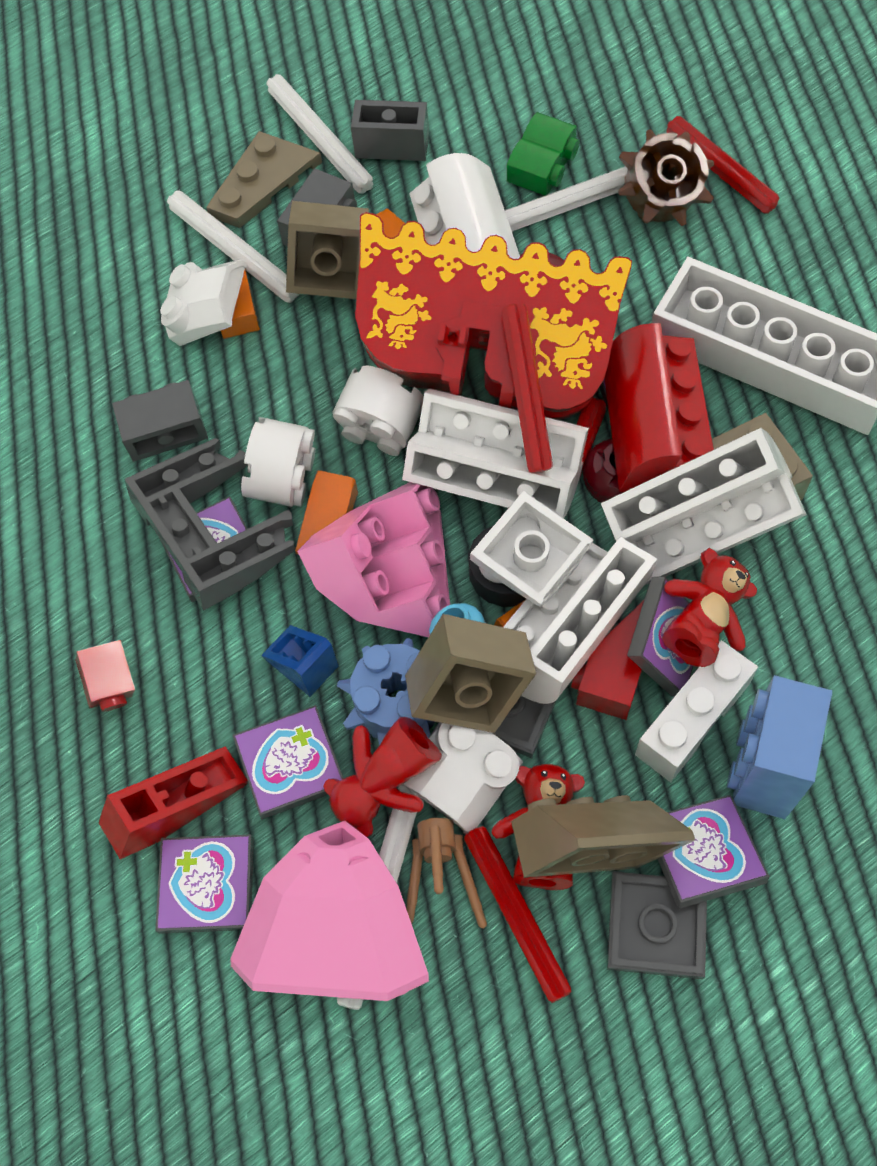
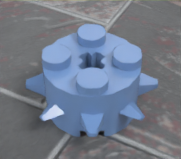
[337,638,435,745]

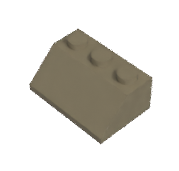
[511,795,695,878]

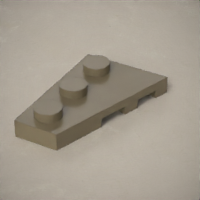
[206,131,322,228]

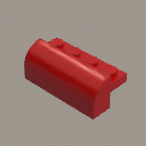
[605,323,714,492]

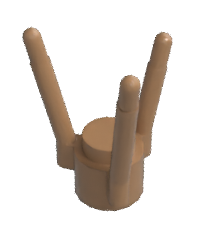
[406,818,487,928]

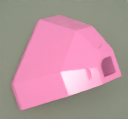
[297,482,450,637]
[230,821,429,1001]

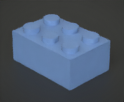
[727,675,832,819]

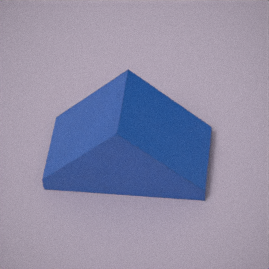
[261,625,339,697]

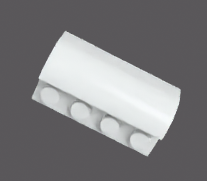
[409,153,520,259]
[402,388,589,519]
[601,428,807,585]
[504,537,657,704]

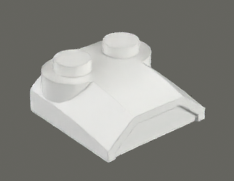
[160,259,247,346]
[470,491,593,607]
[401,722,523,834]

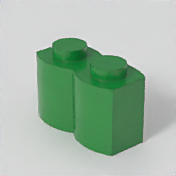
[506,112,580,196]

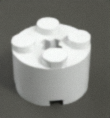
[333,366,424,456]
[241,417,316,507]

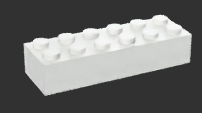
[652,257,877,435]

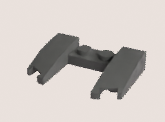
[124,438,294,611]

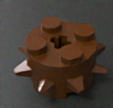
[618,129,714,226]

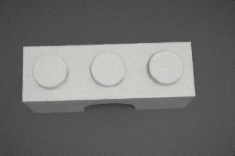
[635,640,758,783]

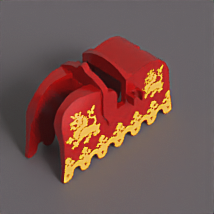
[355,212,633,420]

